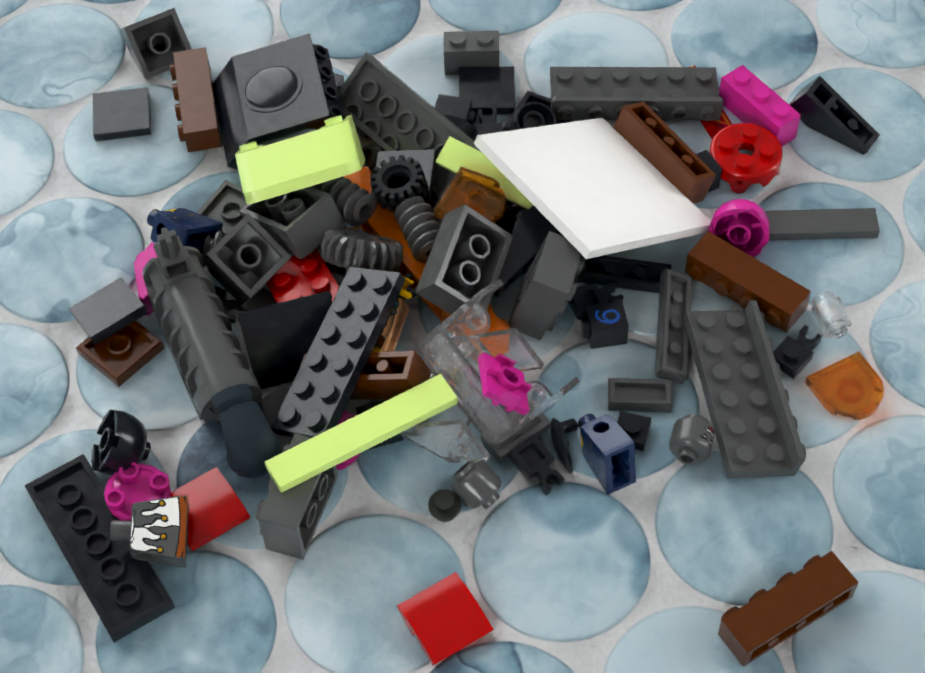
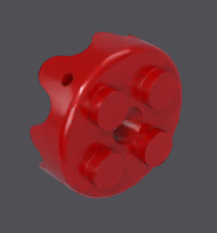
[709,123,783,194]

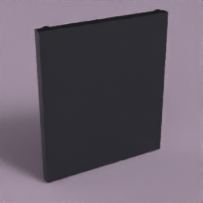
[237,291,332,389]

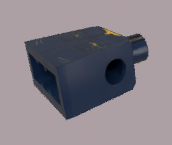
[147,208,223,254]
[578,414,636,495]

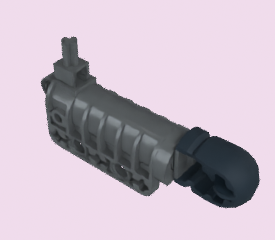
[143,227,282,478]

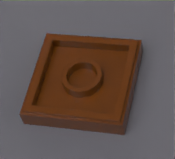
[76,321,164,387]

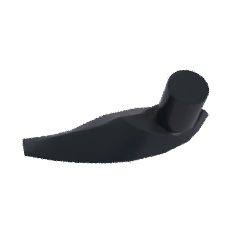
[551,418,578,474]

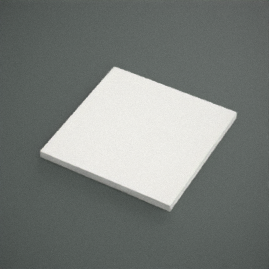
[474,118,711,259]

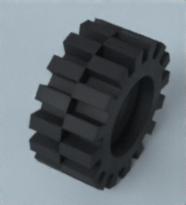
[370,155,428,213]

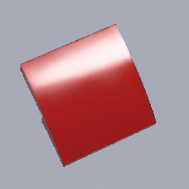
[170,467,250,551]
[396,572,494,666]

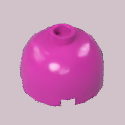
[709,199,770,257]

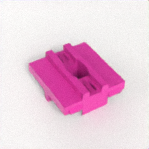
[478,352,532,416]

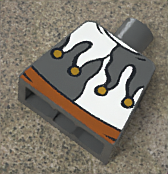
[110,496,189,567]

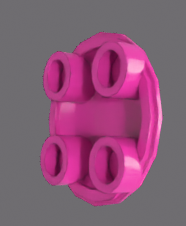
[104,462,171,521]

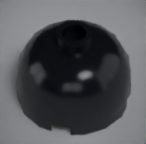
[91,409,151,475]

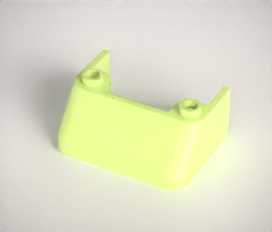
[235,115,365,204]

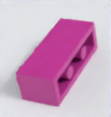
[719,65,801,147]

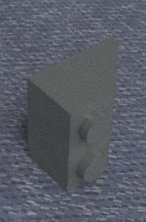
[120,8,192,79]
[444,30,499,75]
[203,213,291,305]

